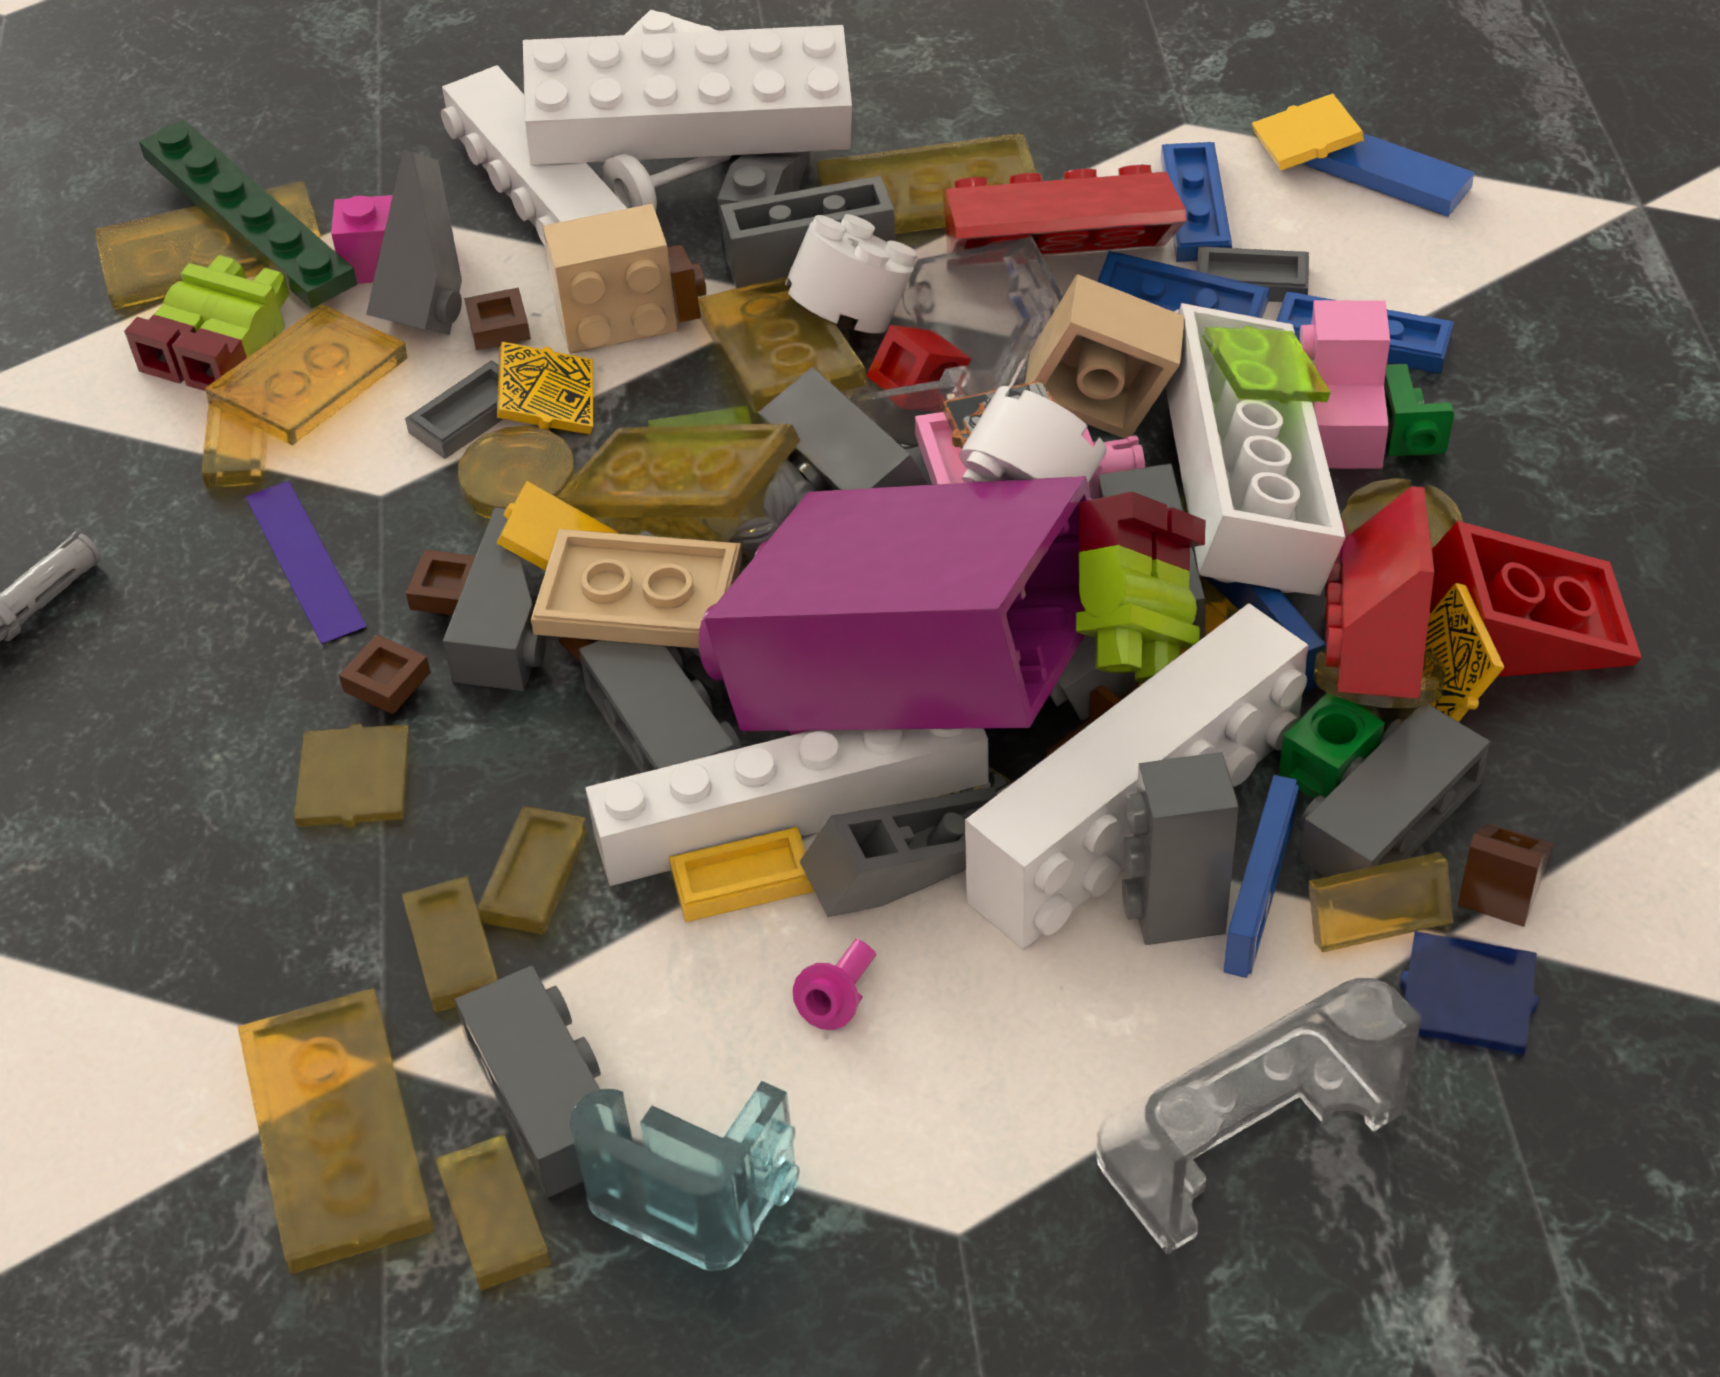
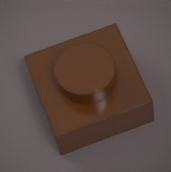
[667,244,707,323]
[464,287,531,350]
[406,549,476,615]
[339,634,431,714]

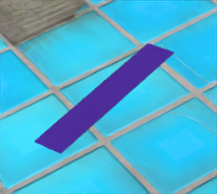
[245,481,367,644]

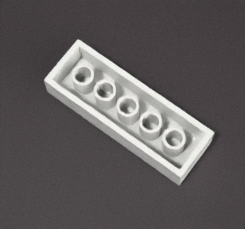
[523,25,852,165]
[1165,303,1346,596]
[965,603,1308,950]

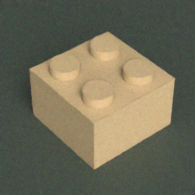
[542,203,678,354]
[1025,274,1185,438]

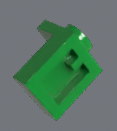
[1384,364,1455,456]

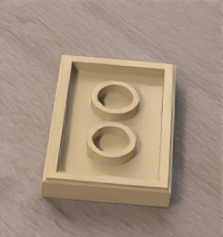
[531,529,742,648]

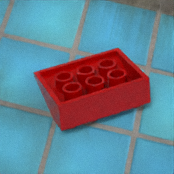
[943,164,1186,263]

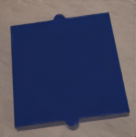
[1399,931,1539,1054]

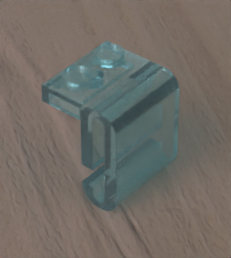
[570,1080,800,1271]

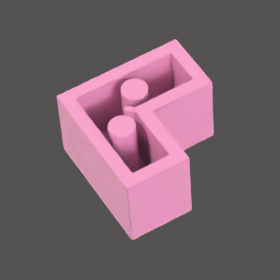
[1299,300,1390,469]

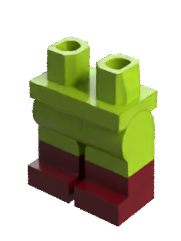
[124,255,290,398]
[1076,491,1206,683]

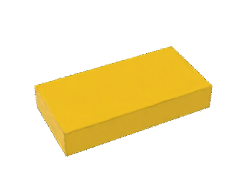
[669,827,815,922]

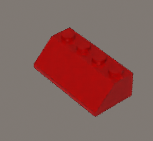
[1325,486,1434,699]

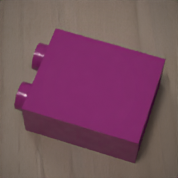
[699,476,1092,731]

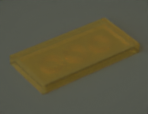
[817,133,1036,234]
[94,181,322,309]
[699,276,867,413]
[557,423,801,518]
[237,988,435,1274]

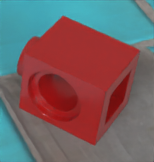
[866,325,972,409]

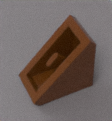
[1458,823,1554,927]

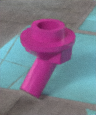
[792,939,877,1030]

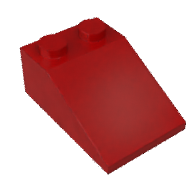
[1430,521,1642,677]

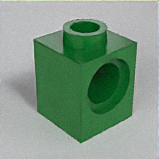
[1278,689,1385,799]

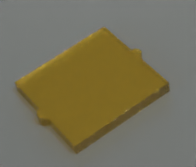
[294,723,410,828]

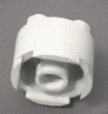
[785,214,918,333]
[959,386,1107,483]

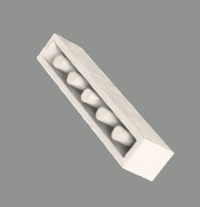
[441,65,628,247]
[585,728,988,886]

